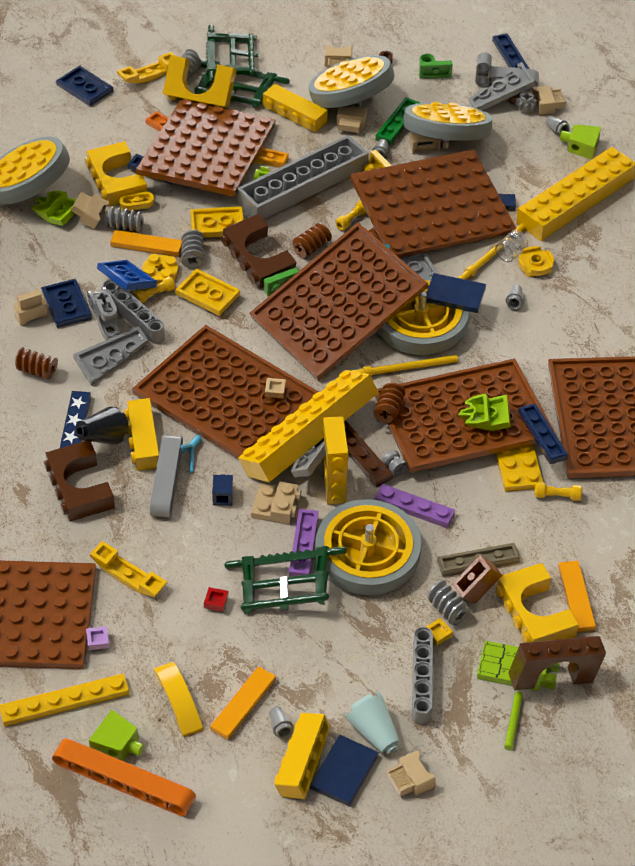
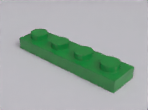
[375,97,420,145]

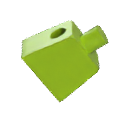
[560,124,601,160]
[89,709,144,761]

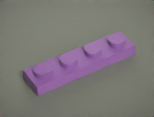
[375,484,455,528]
[289,509,319,577]

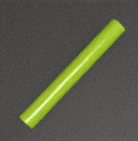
[504,692,523,750]

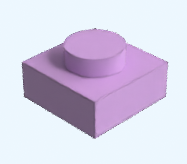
[86,626,110,651]

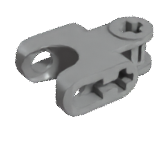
[87,287,119,340]

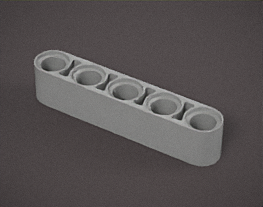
[103,280,165,344]
[150,435,183,517]
[412,627,433,725]

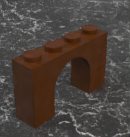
[221,213,297,289]
[44,441,115,521]
[508,636,606,691]

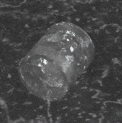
[495,230,528,262]

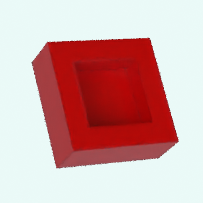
[203,587,229,612]

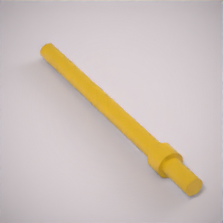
[458,223,526,280]
[351,355,458,377]

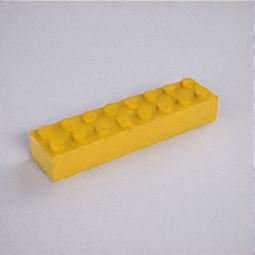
[516,147,635,241]
[238,370,379,482]

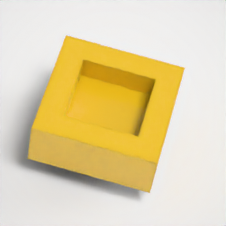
[426,618,453,646]

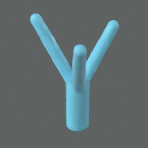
[180,435,202,473]

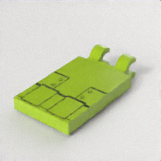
[477,640,560,691]

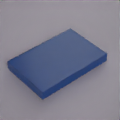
[97,260,157,291]

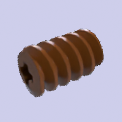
[293,223,332,258]
[15,347,58,379]
[373,383,406,424]

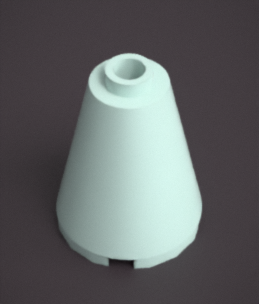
[345,692,400,754]

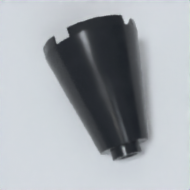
[75,406,129,445]

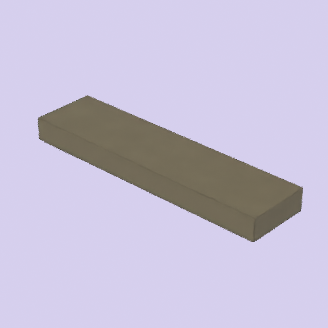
[437,543,520,577]

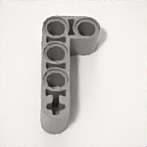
[475,52,539,91]

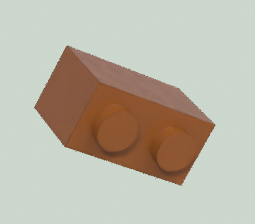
[452,555,503,604]

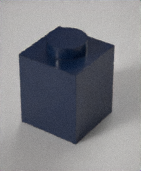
[212,474,233,506]

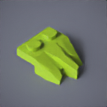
[31,190,77,226]
[459,394,511,431]

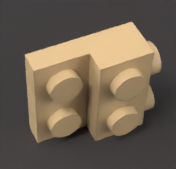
[251,481,301,525]

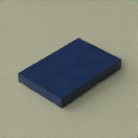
[56,65,114,107]
[426,273,486,313]
[41,278,92,328]
[310,735,379,806]

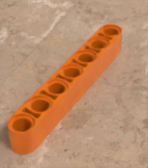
[52,738,196,816]

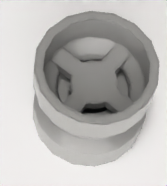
[381,450,407,477]

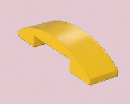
[117,52,175,83]
[90,541,167,597]
[153,662,203,737]

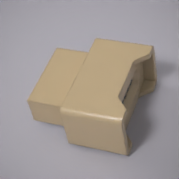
[325,45,353,68]
[532,85,566,115]
[337,106,368,134]
[409,131,441,154]
[70,191,109,229]
[13,288,49,326]
[387,750,436,797]

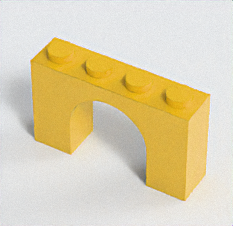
[162,55,237,109]
[85,141,147,207]
[322,416,348,505]
[495,563,578,643]

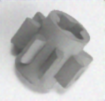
[516,92,537,113]

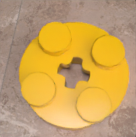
[518,246,554,277]
[142,254,178,284]

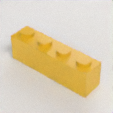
[263,84,328,133]
[124,398,159,471]
[274,713,331,799]

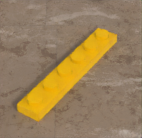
[0,673,129,727]

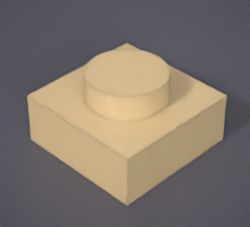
[265,378,286,398]

